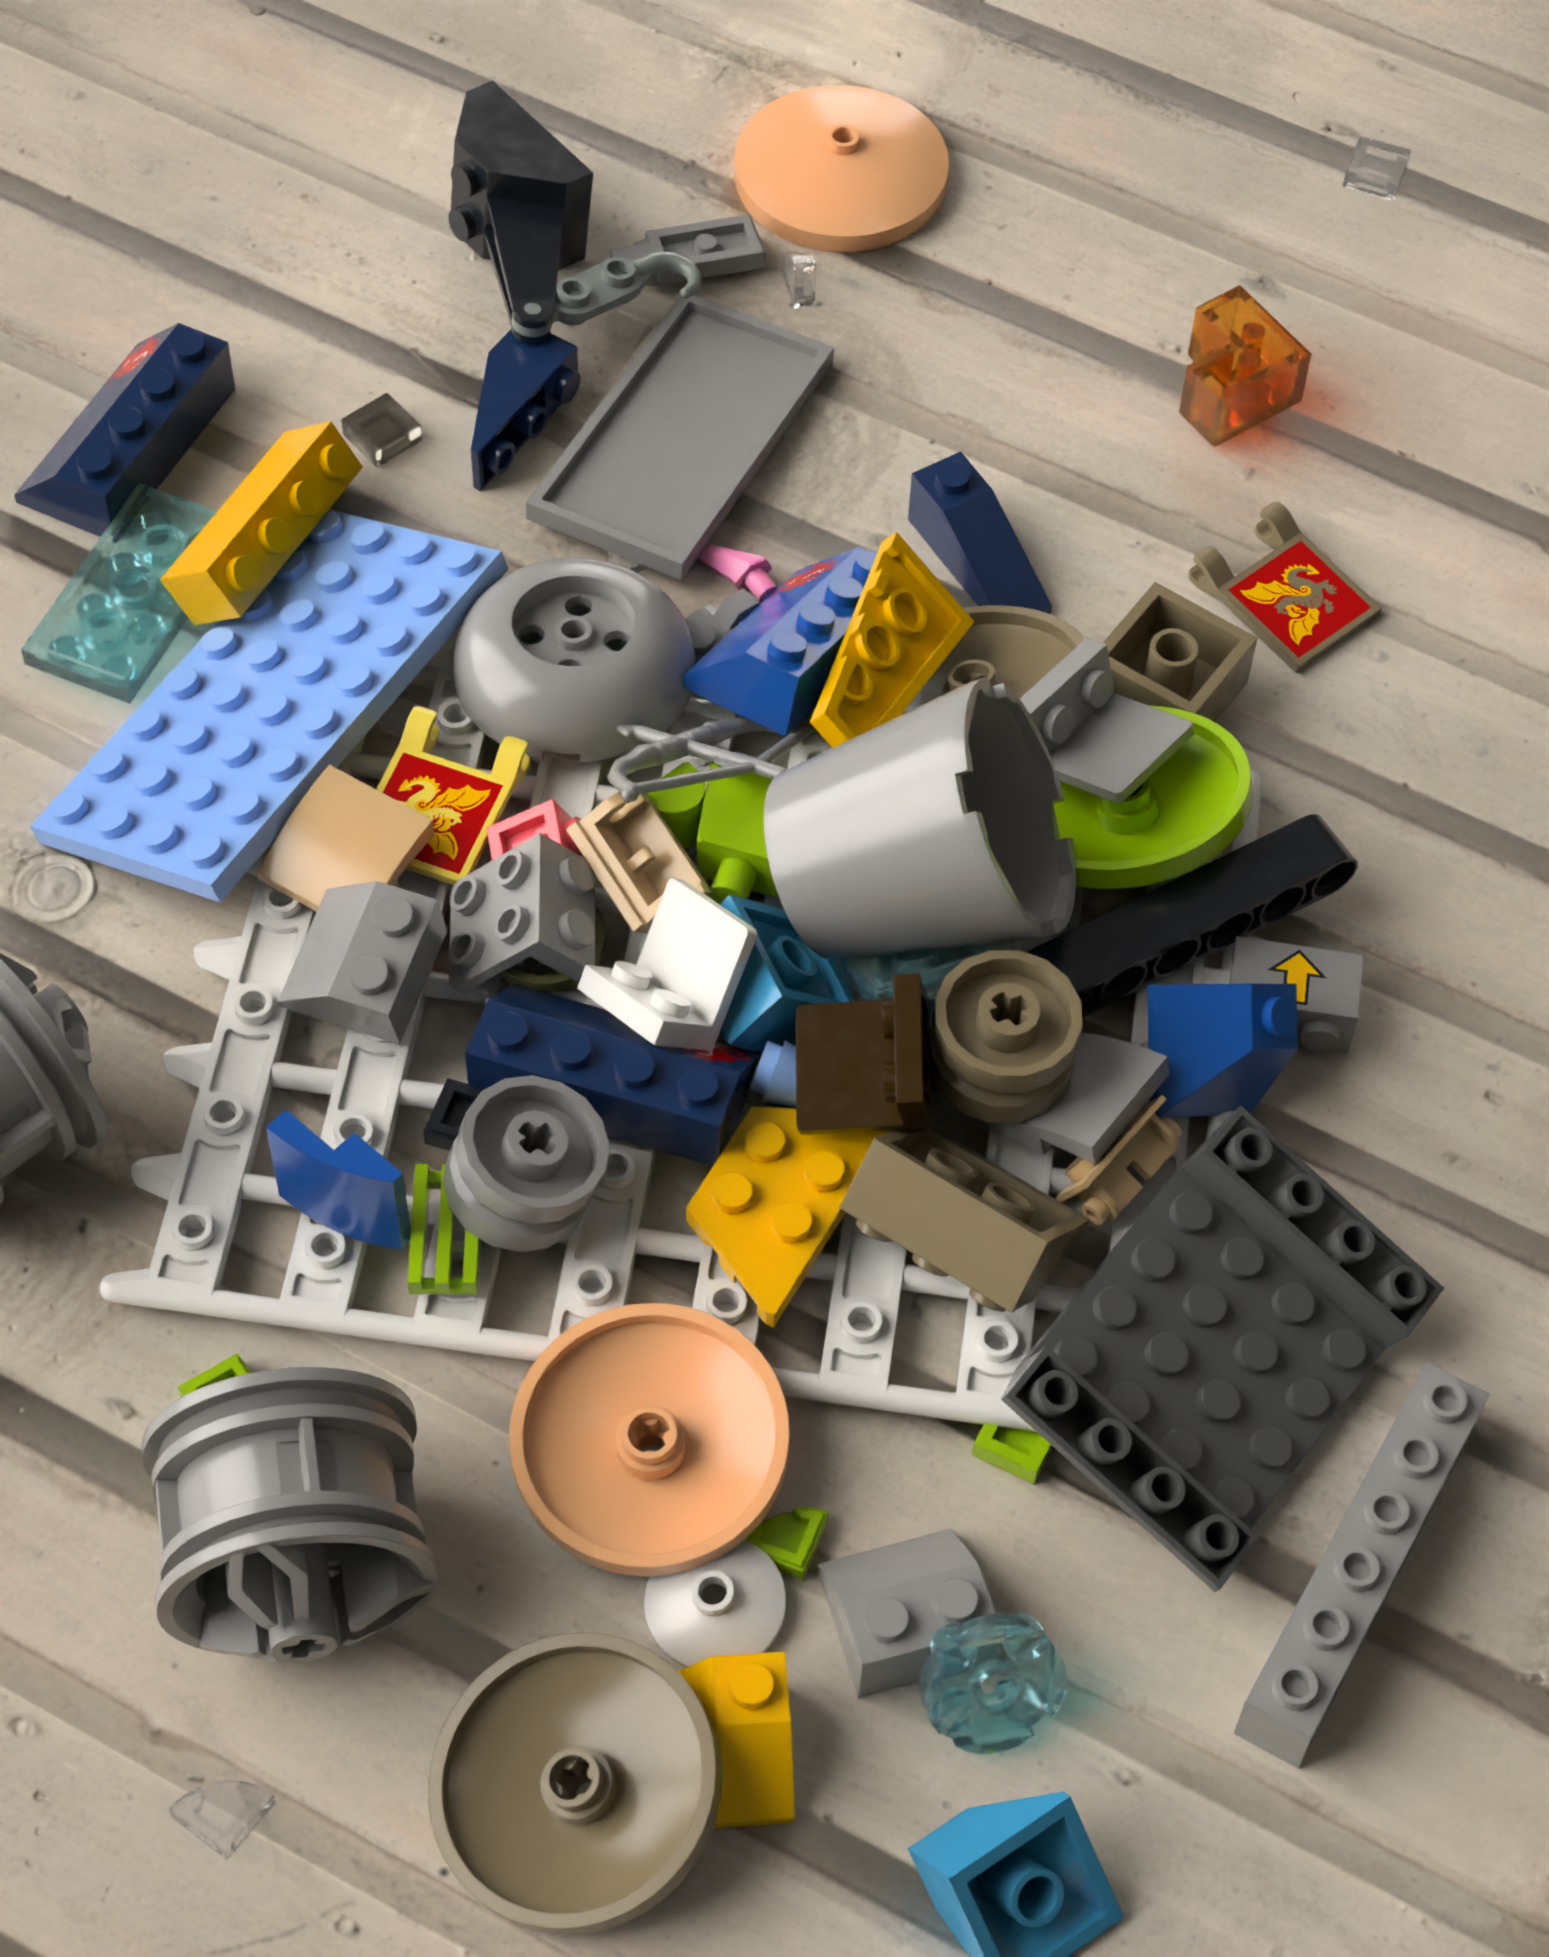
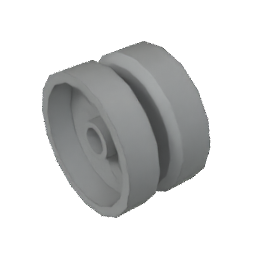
[443,1075,610,1252]

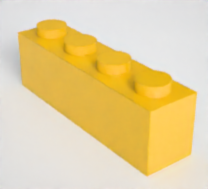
[160,421,363,625]

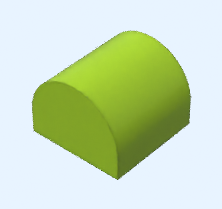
[647,761,705,849]

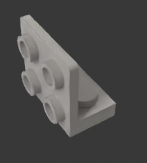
[1020,637,1194,803]

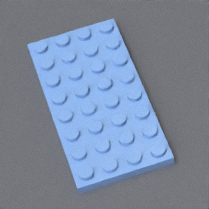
[30,510,509,902]

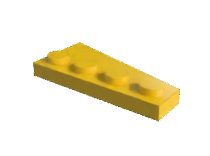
[810,532,974,748]

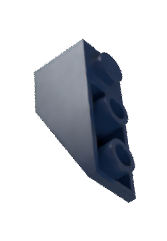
[471,329,581,491]

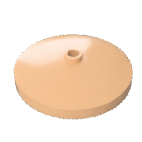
[734,85,949,252]
[509,1303,790,1577]

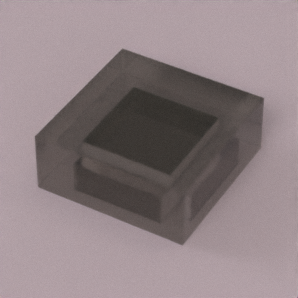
[341,393,423,468]

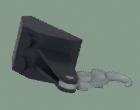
[448,81,702,344]

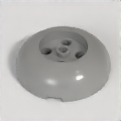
[453,558,696,762]

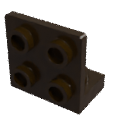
[796,973,932,1135]

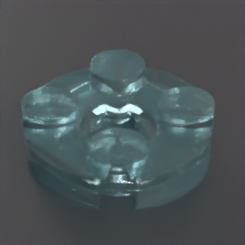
[919,1613,1067,1754]

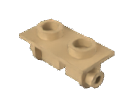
[1055,1095,1182,1225]

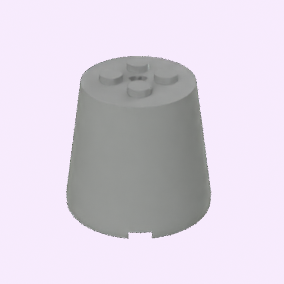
[764,677,1076,959]

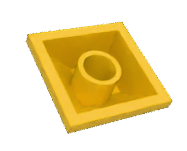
[678,1651,795,1829]

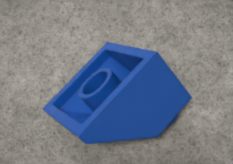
[1147,983,1298,1118]

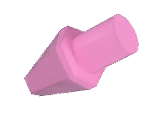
[697,545,778,603]

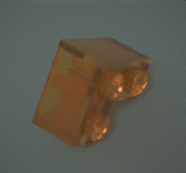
[1179,285,1312,448]

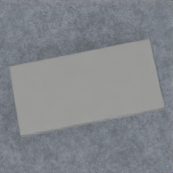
[526,295,834,580]

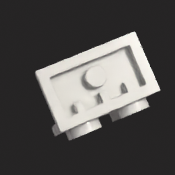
[577,878,757,1051]

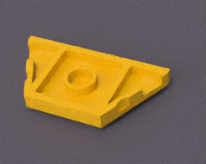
[686,1106,893,1328]

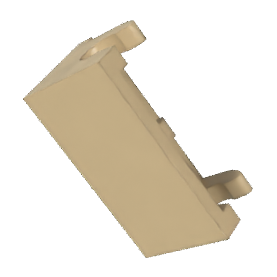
[566,792,713,934]

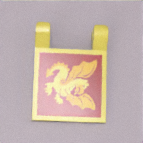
[376,706,530,886]

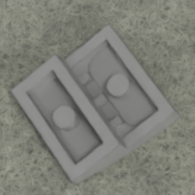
[988,1033,1170,1164]

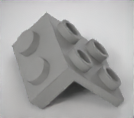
[448,833,595,992]

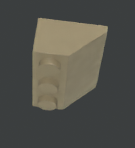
[839,1127,1090,1313]

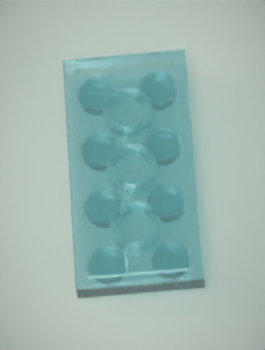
[21,483,217,704]

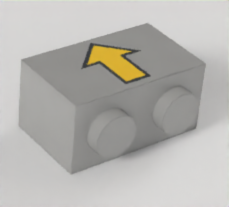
[1229,936,1364,1053]

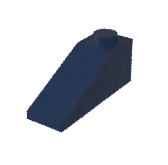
[908,451,1052,614]

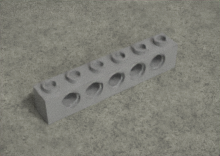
[1233,1362,1490,1769]

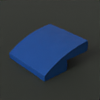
[266,1110,411,1250]

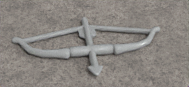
[607,717,820,803]

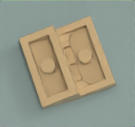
[258,764,434,912]

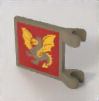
[1188,502,1382,673]

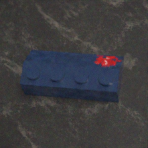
[14,323,235,543]
[465,984,760,1166]

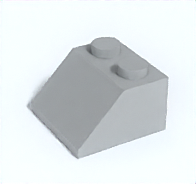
[278,881,447,1045]
[817,1529,1001,1698]

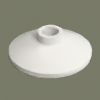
[644,1539,786,1667]

